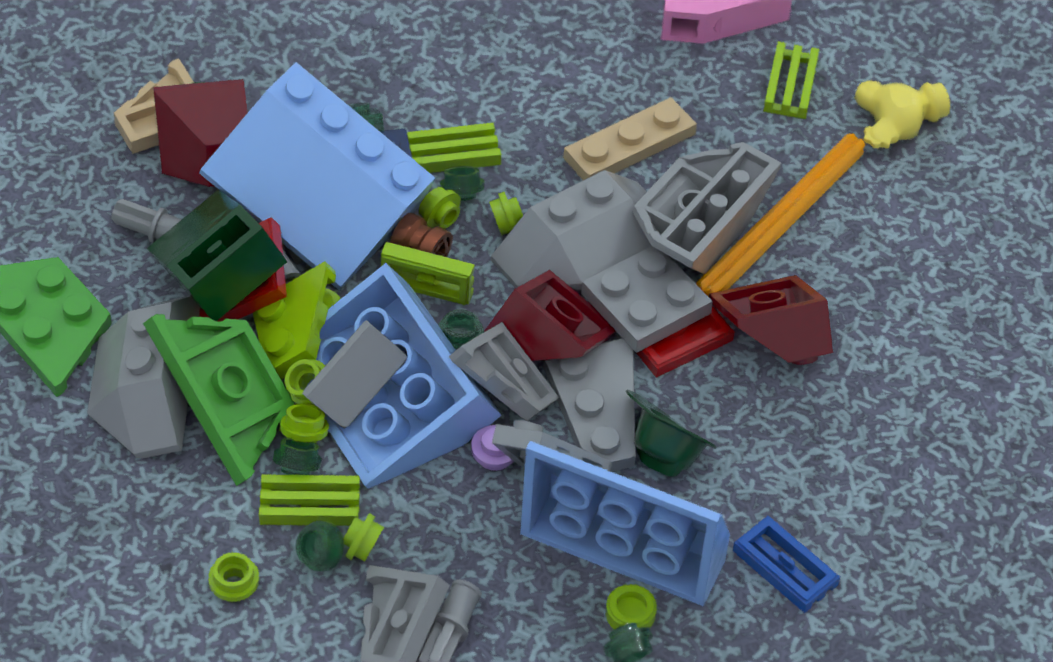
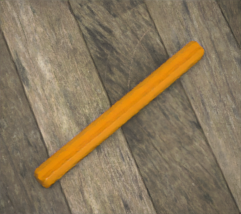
[696,133,865,297]

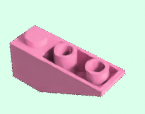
[661,0,792,44]

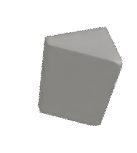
[302,320,407,428]

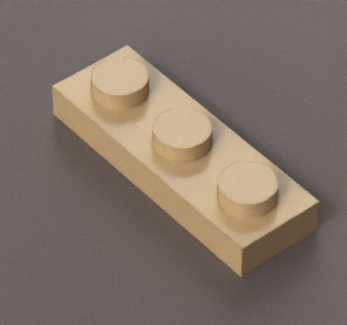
[563,97,697,180]

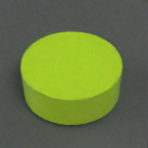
[605,584,657,635]

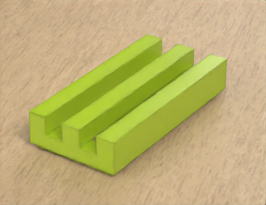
[763,41,820,119]
[407,122,501,173]
[381,242,475,305]
[259,474,360,526]

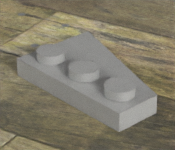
[543,338,636,472]

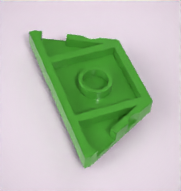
[0,257,112,397]
[143,314,294,486]

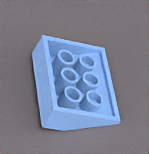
[200,62,435,290]
[307,263,502,489]
[520,441,730,606]

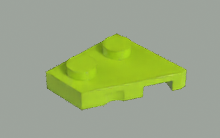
[253,261,336,380]

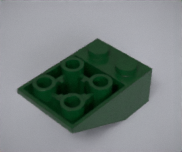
[147,190,287,321]

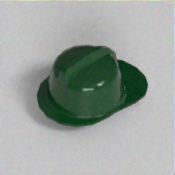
[625,389,717,478]

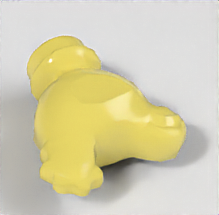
[855,80,950,149]

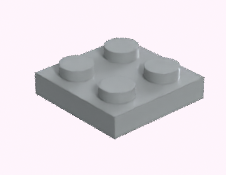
[581,246,713,353]

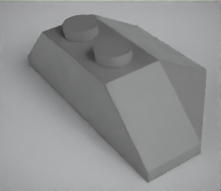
[632,142,781,274]
[491,170,651,290]
[87,296,200,458]

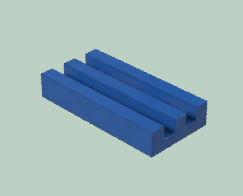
[733,516,840,613]

